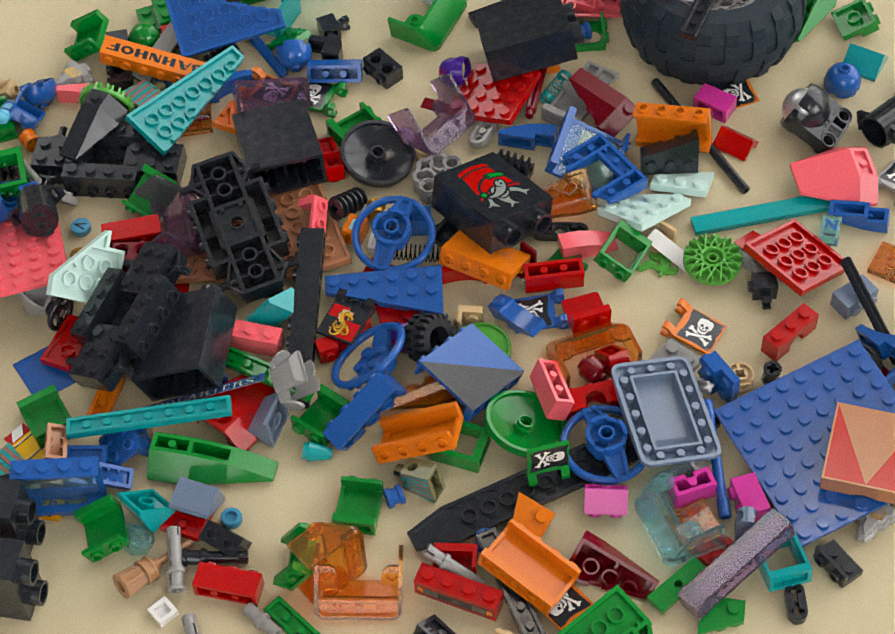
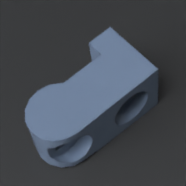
[734,506,757,543]

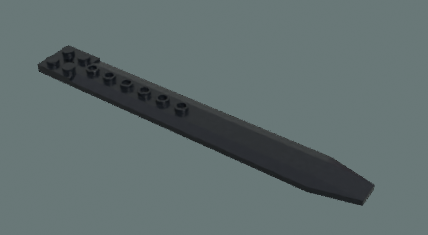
[407,398,721,552]

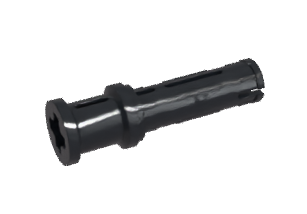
[182,548,249,567]

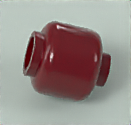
[577,355,609,383]

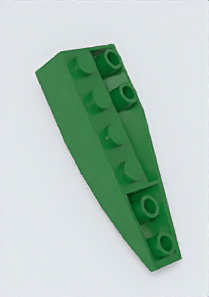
[146,431,279,485]

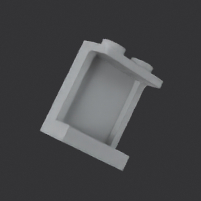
[541,80,588,128]

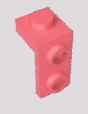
[298,195,328,234]

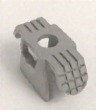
[269,350,320,411]

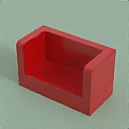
[433,543,478,575]

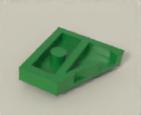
[266,27,311,51]
[697,595,746,634]

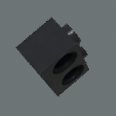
[363,47,403,89]

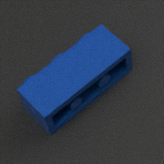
[307,59,363,83]

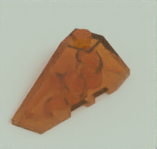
[544,167,597,218]
[387,375,457,410]

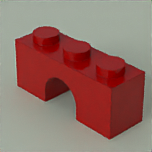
[761,303,819,362]
[566,378,620,421]

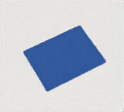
[13,346,76,394]

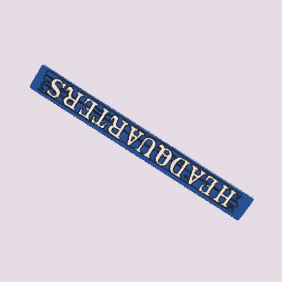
[141,373,265,408]

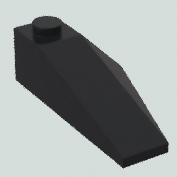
[59,88,129,162]

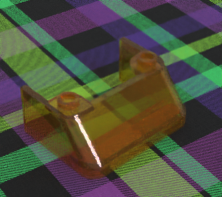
[546,322,642,388]
[287,522,367,610]
[314,544,403,620]

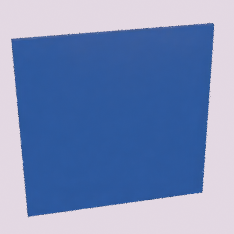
[714,339,895,547]

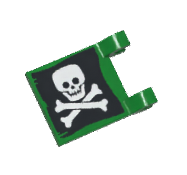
[291,79,348,118]
[525,440,570,487]

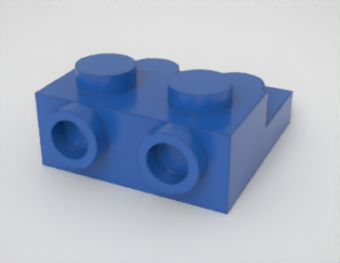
[697,351,740,403]

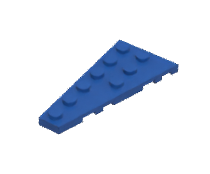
[325,265,444,315]

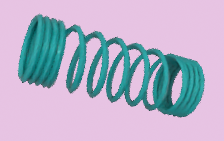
[540,69,571,104]

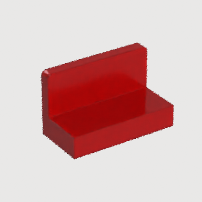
[713,126,759,161]

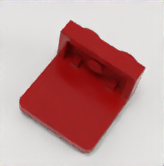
[561,292,612,334]

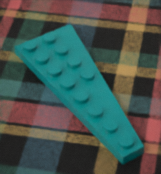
[125,45,245,156]

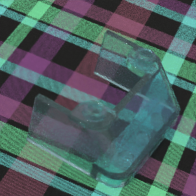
[634,461,726,566]

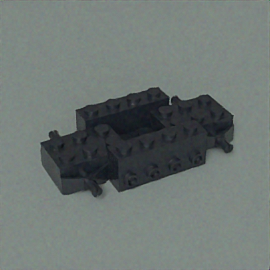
[30,122,187,199]
[178,151,299,304]
[66,242,191,392]

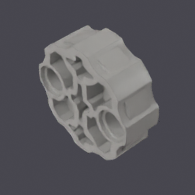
[413,152,462,204]

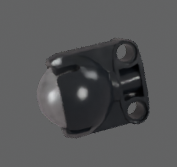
[780,83,852,154]

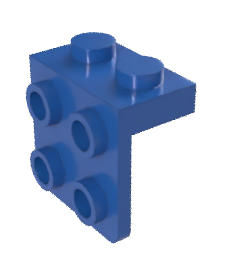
[99,428,152,466]

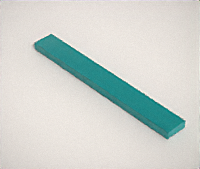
[690,196,830,236]
[66,395,232,440]

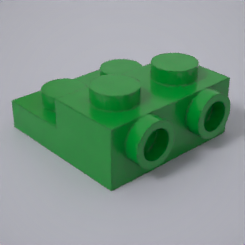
[135,0,171,34]
[831,0,881,41]

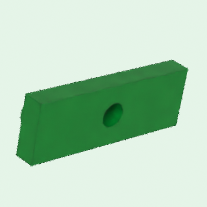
[647,557,710,615]

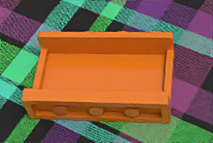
[632,102,713,153]
[439,230,531,291]
[371,401,464,464]
[477,519,581,616]

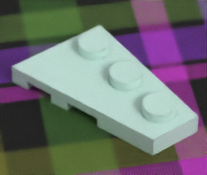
[650,172,714,198]

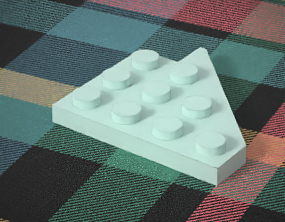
[597,193,691,232]
[46,230,125,303]

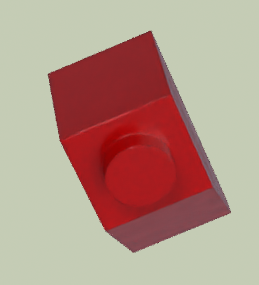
[594,344,630,378]

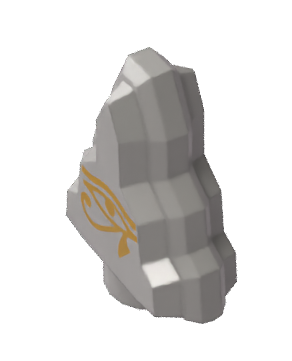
[55,60,94,85]
[856,504,895,544]

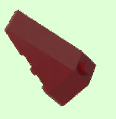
[569,68,635,137]
[569,530,659,600]

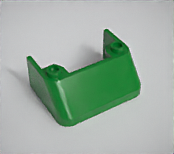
[387,0,467,51]

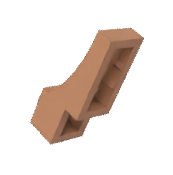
[40,423,68,486]

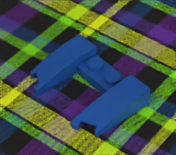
[563,133,648,204]

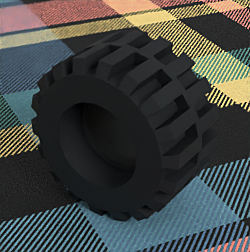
[403,313,455,362]

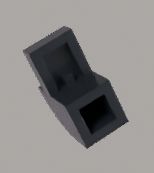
[308,32,343,60]

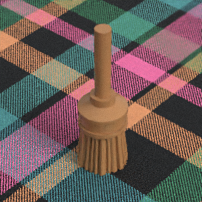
[113,538,193,599]

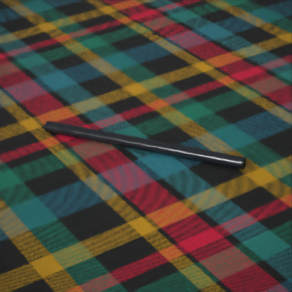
[651,78,750,194]

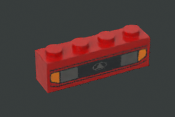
[413,562,504,622]

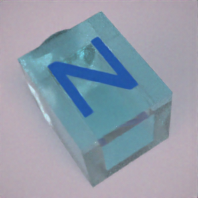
[819,214,842,247]

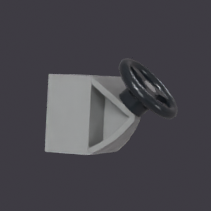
[19,286,74,331]

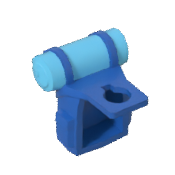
[0,84,46,129]

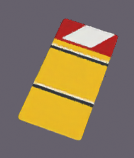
[4,423,44,460]

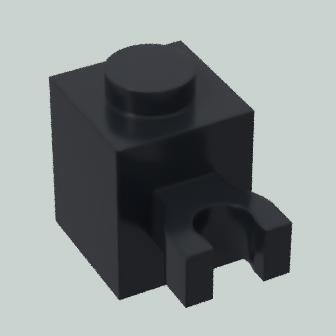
[316,13,350,39]
[747,272,778,310]

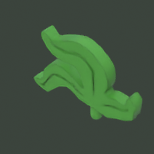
[636,251,679,277]

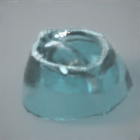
[124,522,155,555]

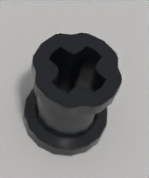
[761,361,782,385]

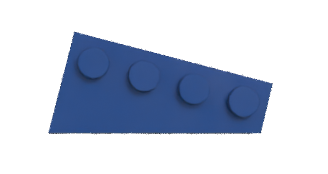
[323,373,408,451]

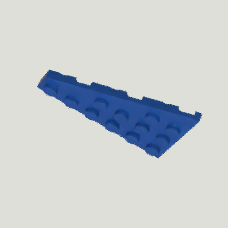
[165,0,286,58]

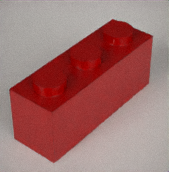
[101,214,164,248]
[523,257,585,294]
[192,562,265,607]

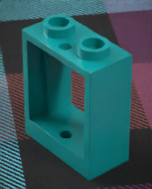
[751,528,812,592]

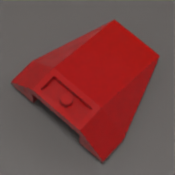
[195,374,275,451]

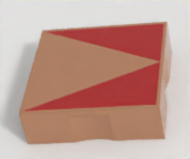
[820,402,895,504]

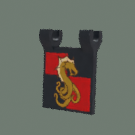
[316,288,377,346]

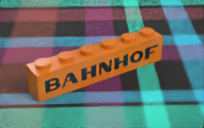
[99,35,206,83]

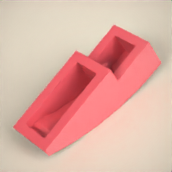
[557,230,618,259]

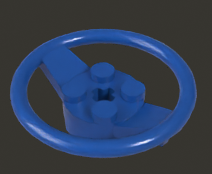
[351,196,436,271]
[331,322,405,391]
[560,405,645,485]

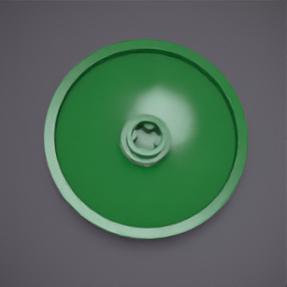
[484,389,566,457]

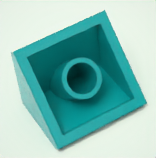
[843,43,888,82]
[245,287,294,327]
[117,489,176,533]

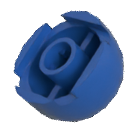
[276,39,312,72]
[823,62,861,98]
[19,78,56,109]

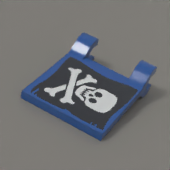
[514,288,569,334]

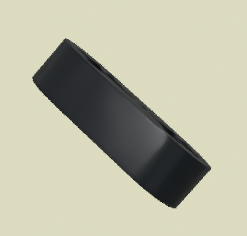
[784,584,808,625]

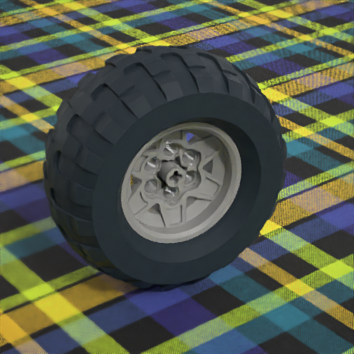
[620,0,807,87]

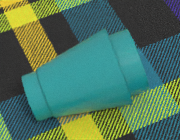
[302,441,333,462]

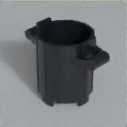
[857,96,895,148]
[7,183,66,237]

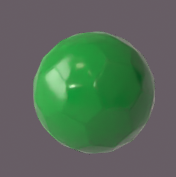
[129,22,160,47]

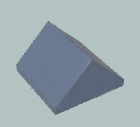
[247,392,289,448]
[168,477,225,519]

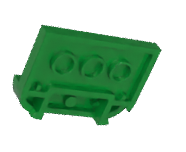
[557,585,653,634]

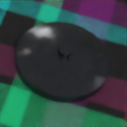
[340,120,415,188]

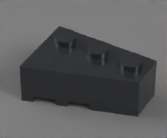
[639,129,699,175]

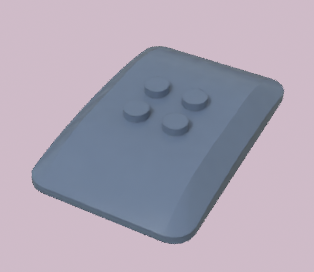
[611,356,722,467]

